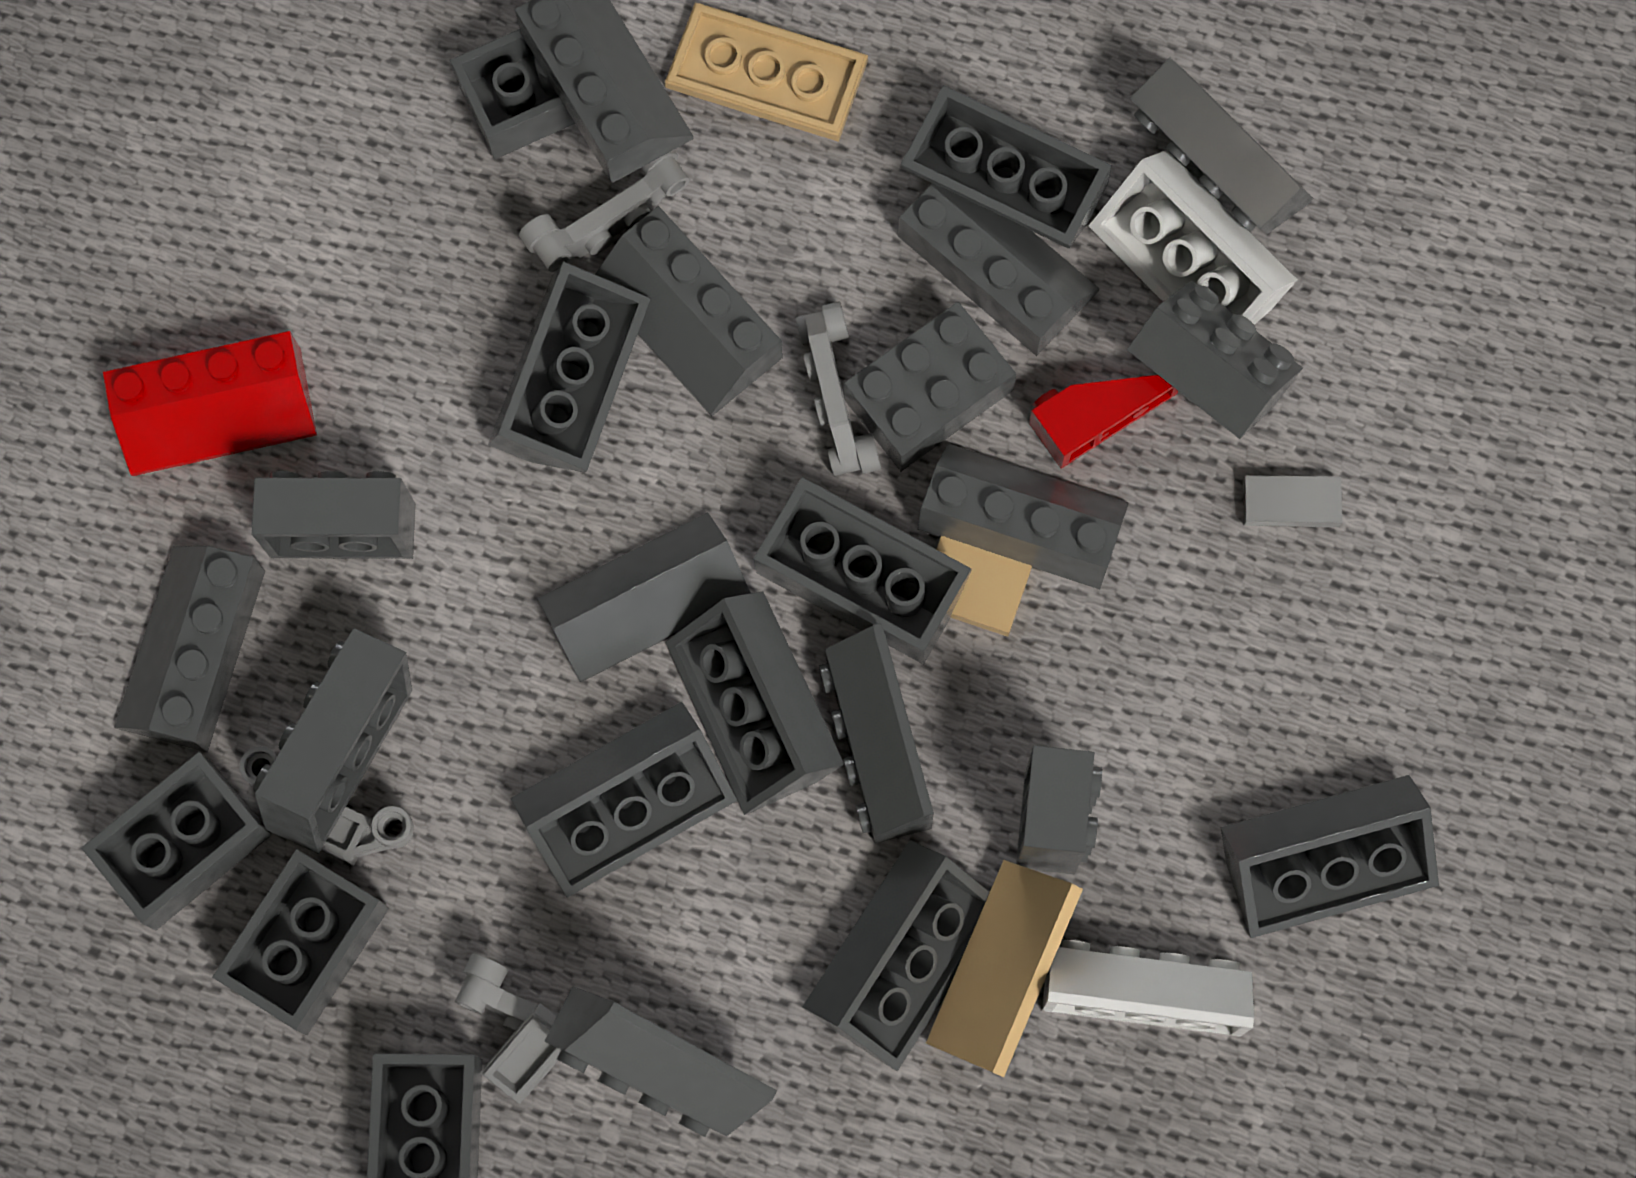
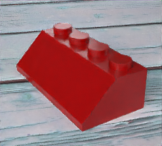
[103,331,317,476]

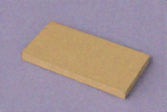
[665,2,868,142]
[926,860,1083,1077]

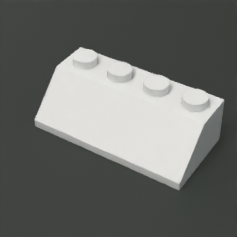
[1089,150,1298,325]
[1042,940,1254,1037]

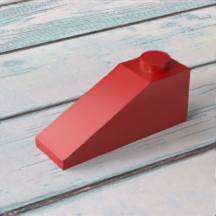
[1029,375,1178,469]

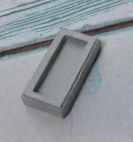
[1243,475,1342,527]
[480,1003,561,1105]

